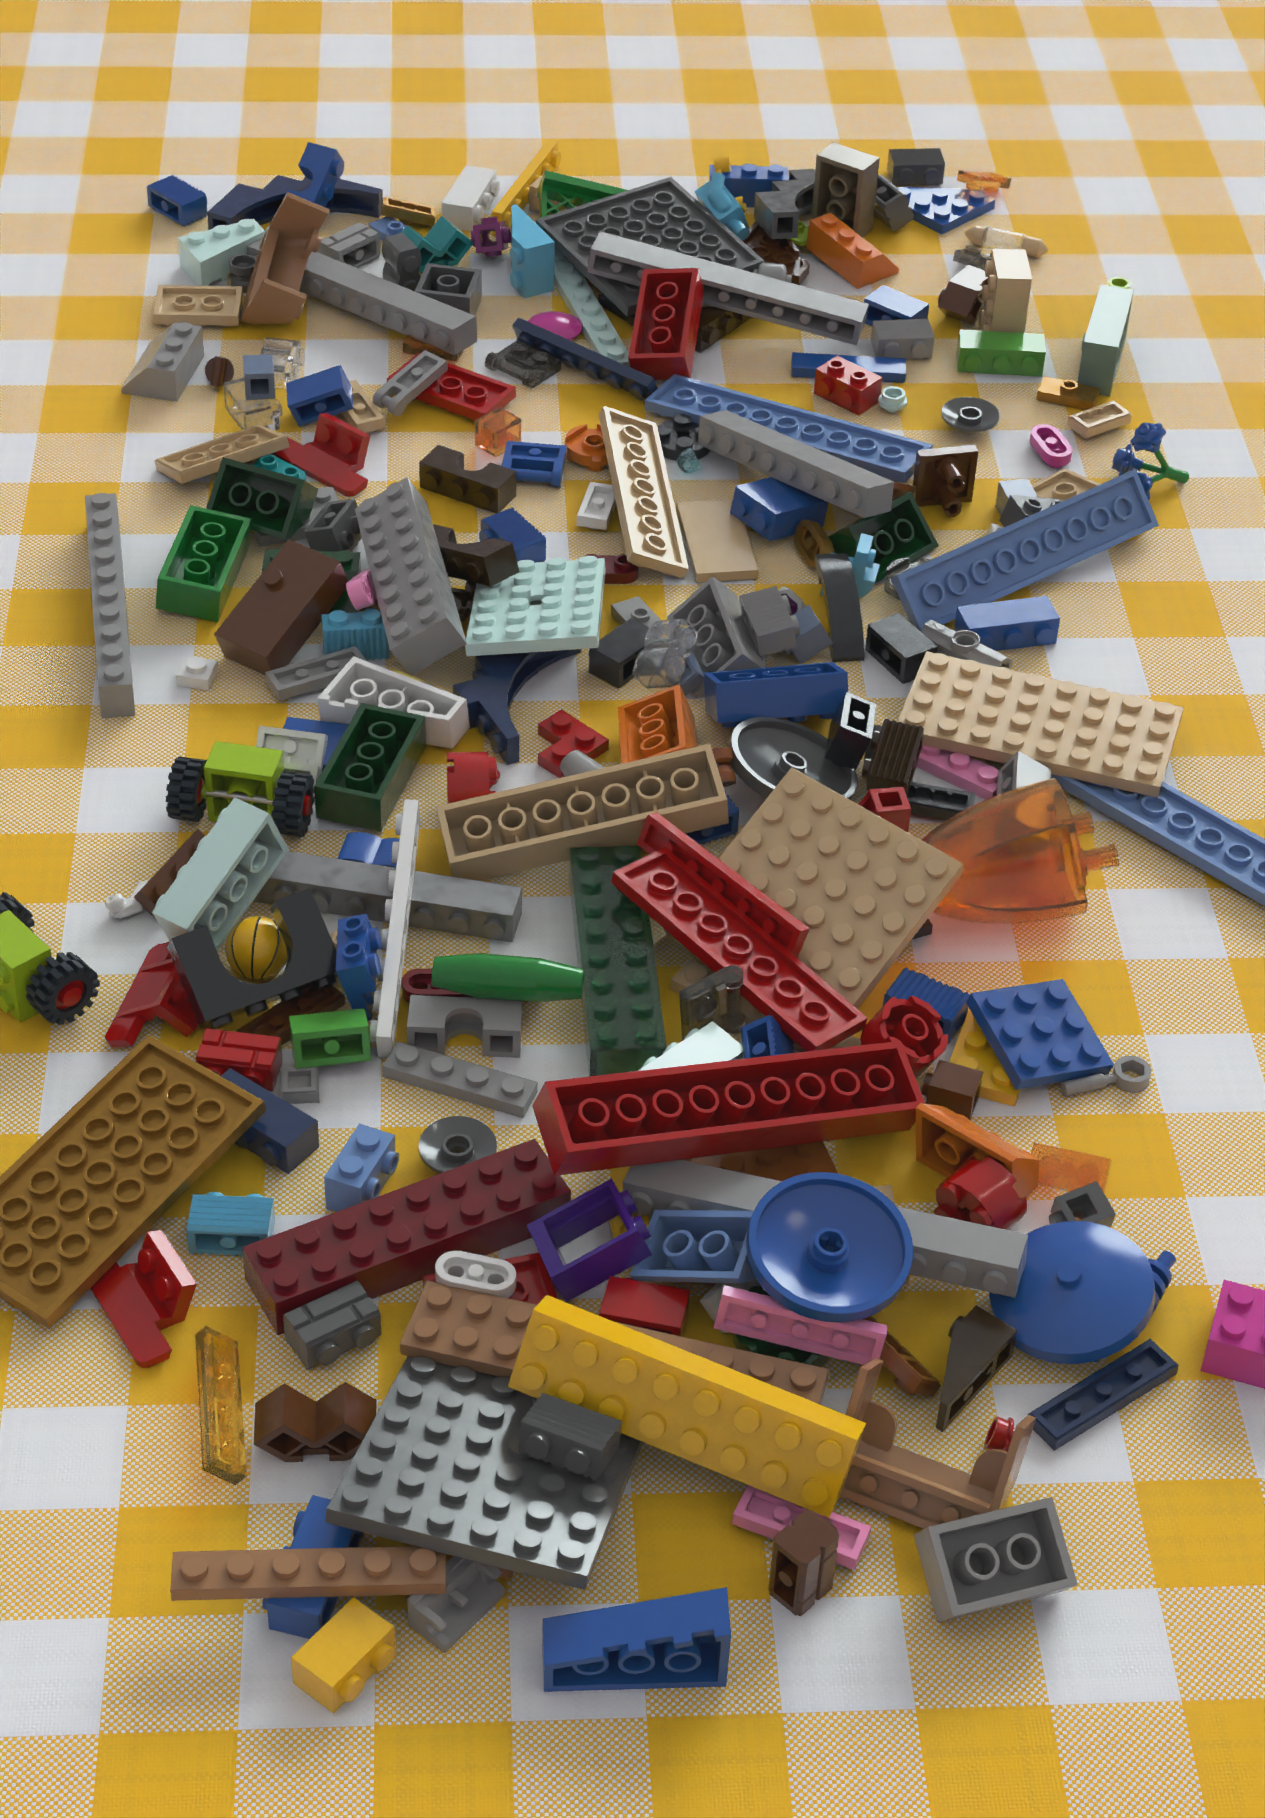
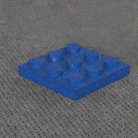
[966,979,1114,1090]

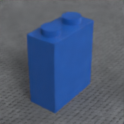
[730,477,829,541]

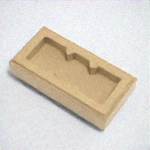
[1067,400,1132,439]

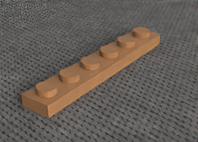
[170,1546,446,1601]

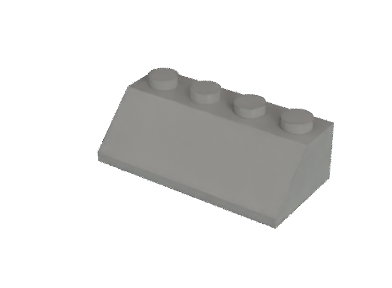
[667,576,766,698]

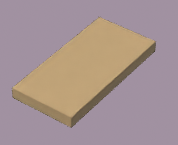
[154,424,289,484]
[676,499,758,583]

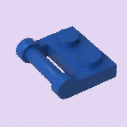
[502,441,566,487]

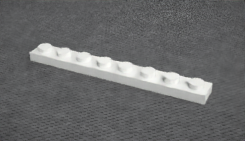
[370,799,420,1058]

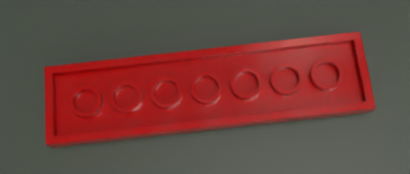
[611,847,868,1052]

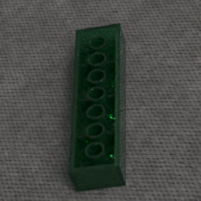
[569,846,666,1076]

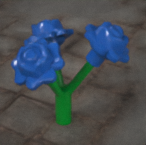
[1111,422,1189,500]

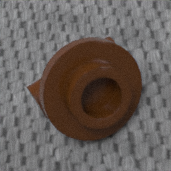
[205,356,234,387]

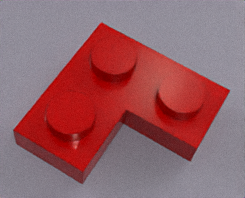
[538,709,609,778]

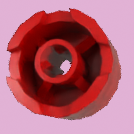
[447,752,496,803]
[860,996,948,1079]
[934,1156,1027,1230]

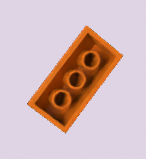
[618,684,698,764]

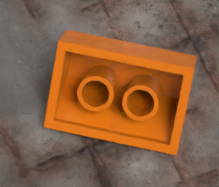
[806,213,899,289]
[916,1103,1039,1199]

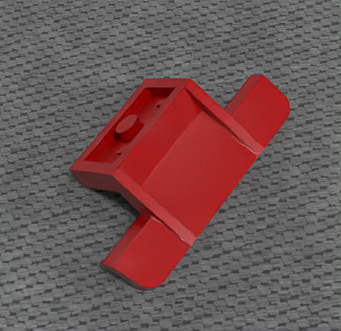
[271,413,371,497]
[105,942,198,1048]
[90,1230,197,1368]

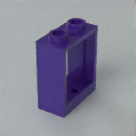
[527,1178,652,1302]

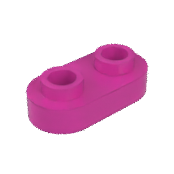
[1029,424,1073,468]

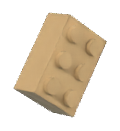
[979,249,1032,333]

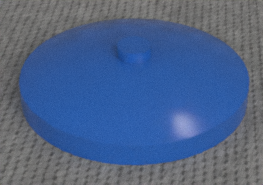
[746,1172,913,1322]
[989,1221,1155,1364]

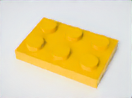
[949,1009,1021,1107]

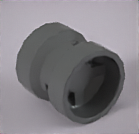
[229,254,256,293]

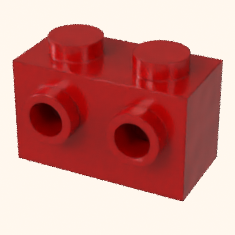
[814,356,883,415]

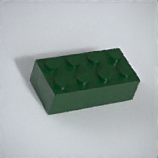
[314,703,426,832]

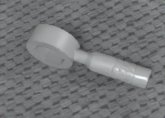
[1060,1056,1152,1097]

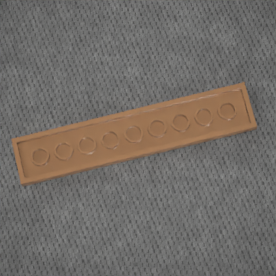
[400,1281,829,1405]

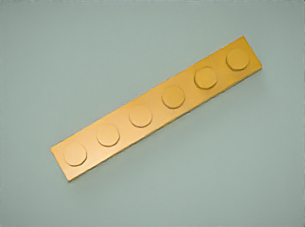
[491,139,561,236]

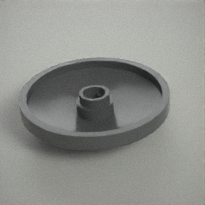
[727,717,858,800]

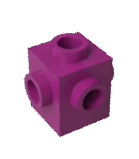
[471,216,511,257]

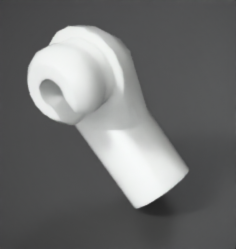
[105,881,147,919]

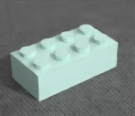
[152,797,289,951]

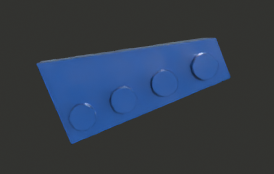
[542,1587,731,1692]

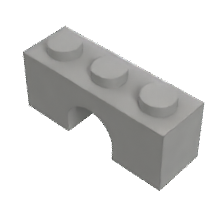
[407,995,523,1058]

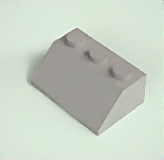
[121,322,204,401]

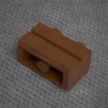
[768,1509,839,1616]

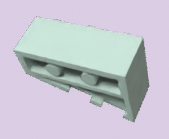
[178,219,265,286]

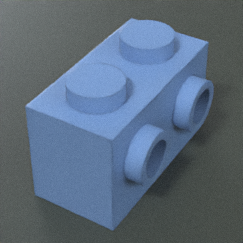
[324,1123,399,1212]

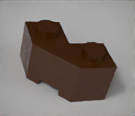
[938,265,988,326]
[253,1382,377,1462]

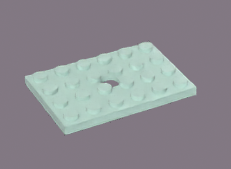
[465,556,606,656]

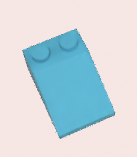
[510,204,555,298]

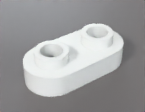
[435,1251,516,1298]

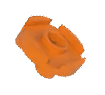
[565,424,608,472]

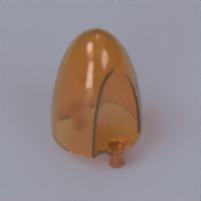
[921,778,1119,924]

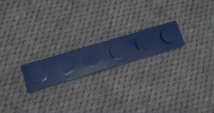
[512,317,658,400]

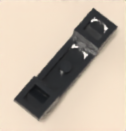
[815,553,865,662]

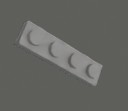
[382,1041,538,1118]

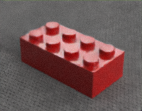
[628,268,704,380]

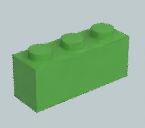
[956,330,1046,377]

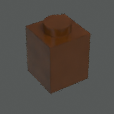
[922,1060,983,1120]

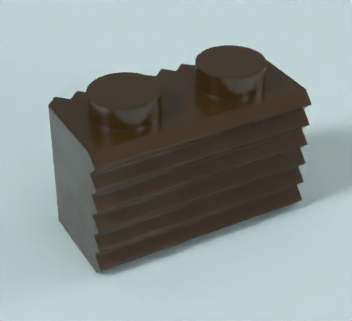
[862,719,924,796]

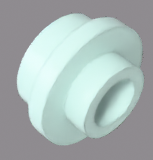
[878,386,907,412]

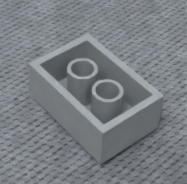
[914,1497,1078,1623]

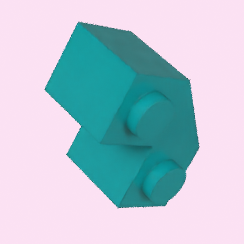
[401,216,474,273]

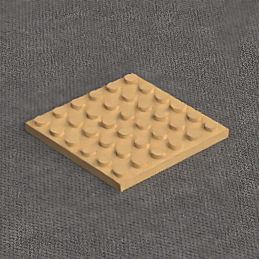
[663,767,965,1009]

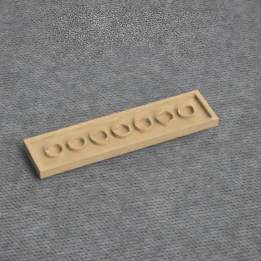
[599,406,689,579]

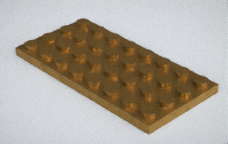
[0,1035,266,1329]

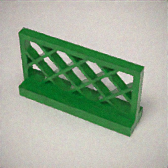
[537,170,627,219]

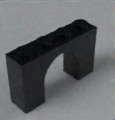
[167,888,338,1029]

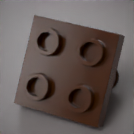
[912,444,979,517]

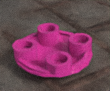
[528,311,582,342]

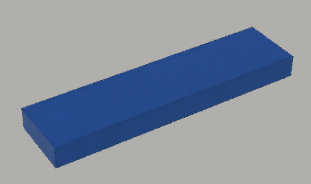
[791,352,906,383]

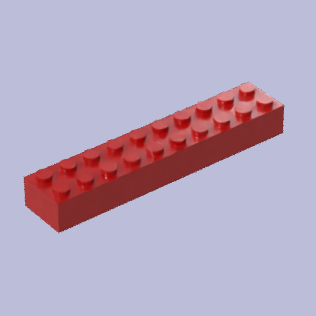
[532,1041,925,1176]

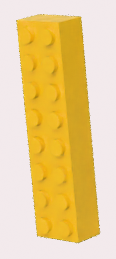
[508,1295,866,1518]

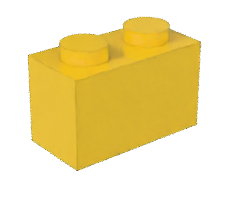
[291,1597,396,1714]

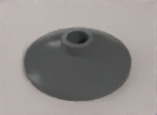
[941,397,1000,432]
[419,1116,497,1174]

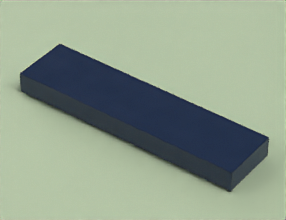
[1028,1339,1179,1451]

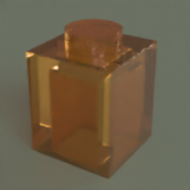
[475,407,521,457]

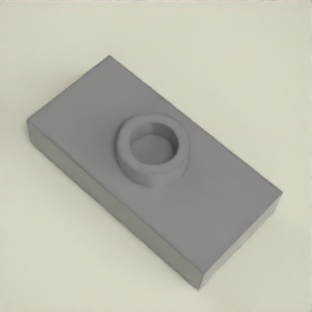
[611,596,670,642]

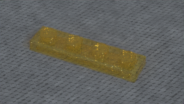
[195,1326,247,1485]

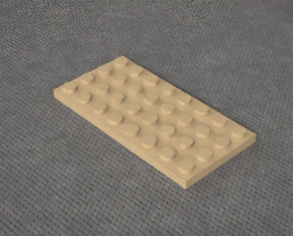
[897,651,1184,798]

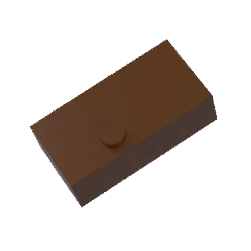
[214,540,348,675]

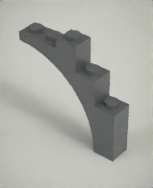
[754,169,815,239]

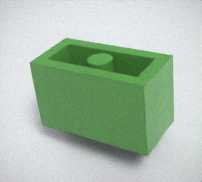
[289,1008,371,1069]

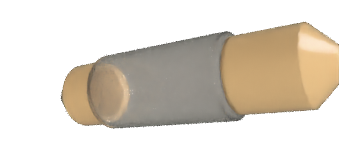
[965,225,1048,258]

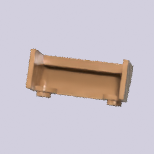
[240,192,330,325]
[840,1358,1036,1529]

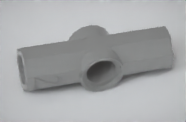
[921,620,1012,670]

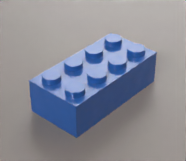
[704,662,848,728]

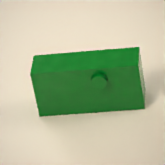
[155,505,251,622]

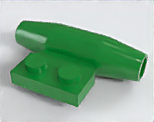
[432,953,584,1003]

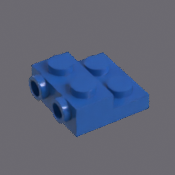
[336,914,382,1021]

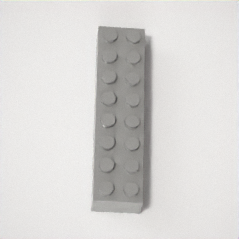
[355,477,467,676]

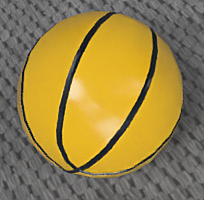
[225,916,287,981]

